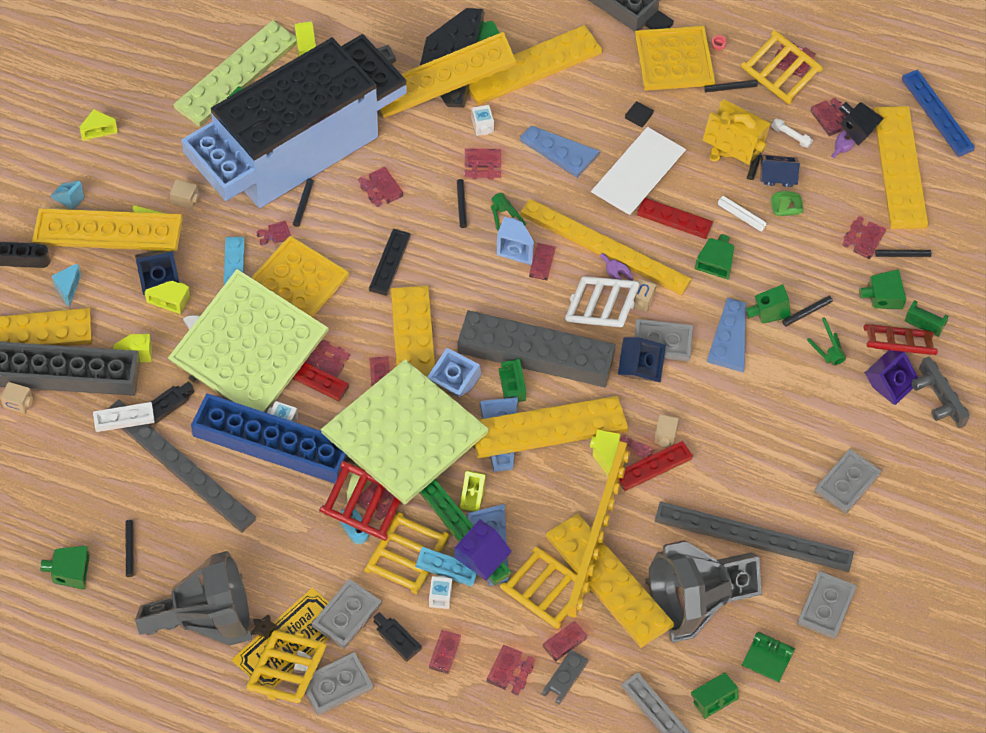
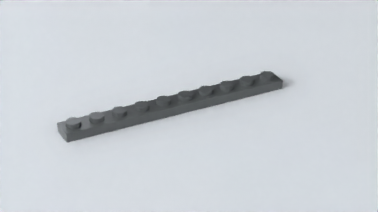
[108,399,256,533]
[655,502,854,572]

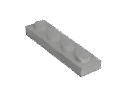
[621,673,690,733]

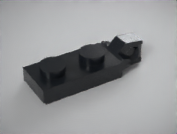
[151,381,195,424]
[373,612,422,662]

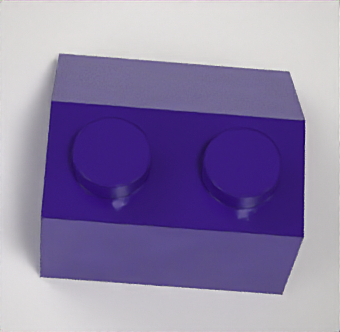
[864,350,918,405]
[455,519,511,581]

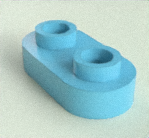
[340,509,369,544]

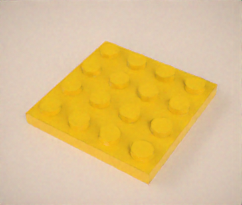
[635,26,715,91]
[251,236,349,317]

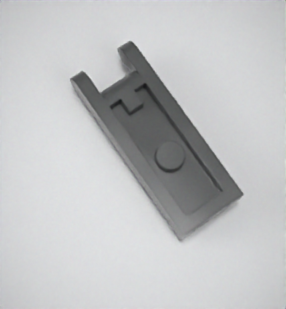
[542,650,588,705]

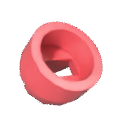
[712,35,726,51]

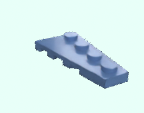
[520,125,600,178]
[707,297,746,373]
[479,397,518,472]
[466,504,509,586]

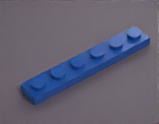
[902,69,975,157]

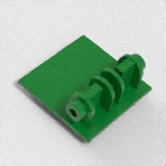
[741,632,795,683]

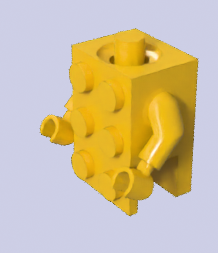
[703,99,771,165]

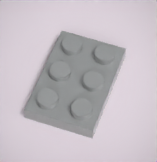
[635,319,693,361]
[814,449,881,514]
[797,571,857,639]
[312,579,382,649]
[305,652,373,716]

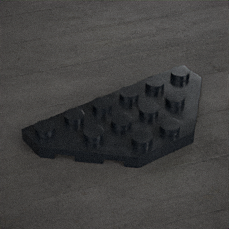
[420,8,485,108]

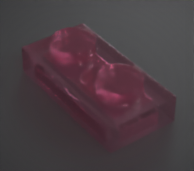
[529,243,556,281]
[369,356,390,387]
[543,621,588,662]
[429,630,461,674]

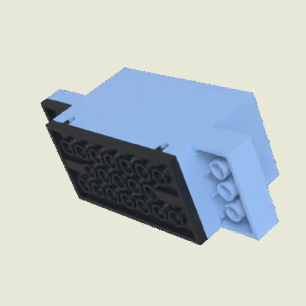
[181,34,406,209]

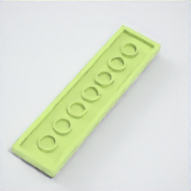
[174,20,296,127]

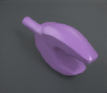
[831,131,855,158]
[600,253,634,281]

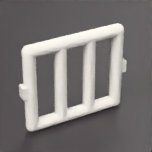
[565,276,639,328]

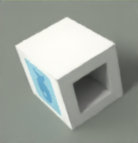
[471,105,494,136]
[267,401,298,422]
[429,576,452,609]

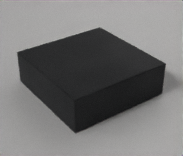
[645,10,674,30]
[625,101,654,127]

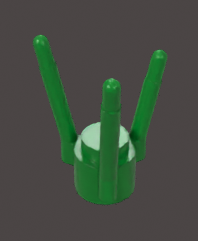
[491,193,526,230]
[807,317,846,366]

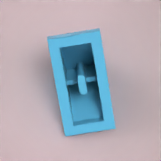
[50,180,84,210]
[52,264,81,306]

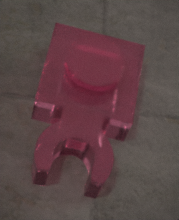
[257,221,291,245]
[620,435,655,458]

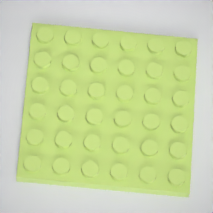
[168,269,329,413]
[321,360,489,505]

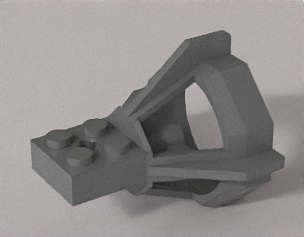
[645,540,762,643]
[135,551,252,646]

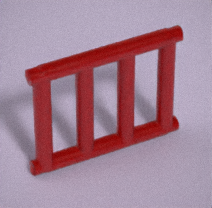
[863,324,938,355]
[319,461,401,541]

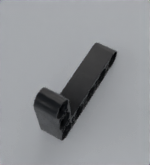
[0,242,51,268]

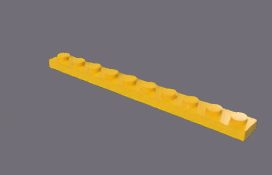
[520,199,691,296]
[568,441,630,618]

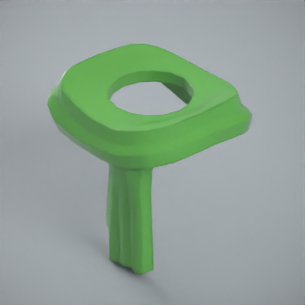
[771,191,803,216]

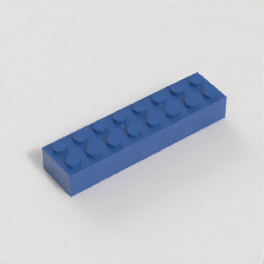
[191,393,350,484]

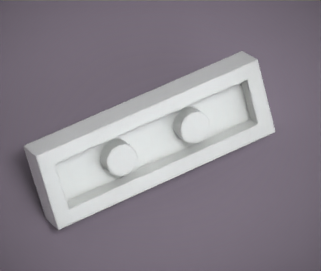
[93,402,155,432]

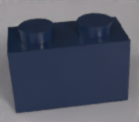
[760,155,800,187]
[135,250,179,295]
[618,337,666,382]

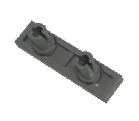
[911,356,970,429]

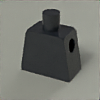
[838,102,884,146]

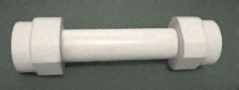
[771,118,813,149]

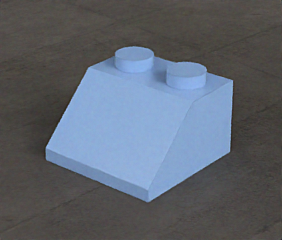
[496,217,534,265]
[427,348,482,397]

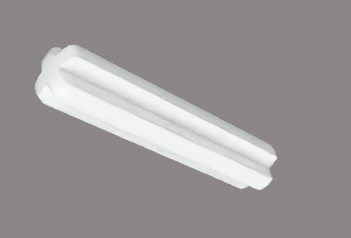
[718,196,767,231]

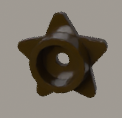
[252,615,278,638]

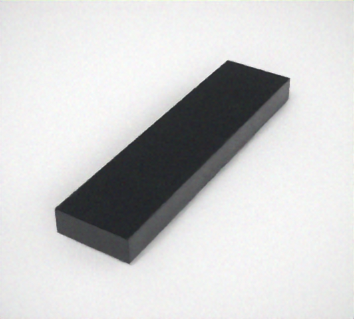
[369,229,411,296]

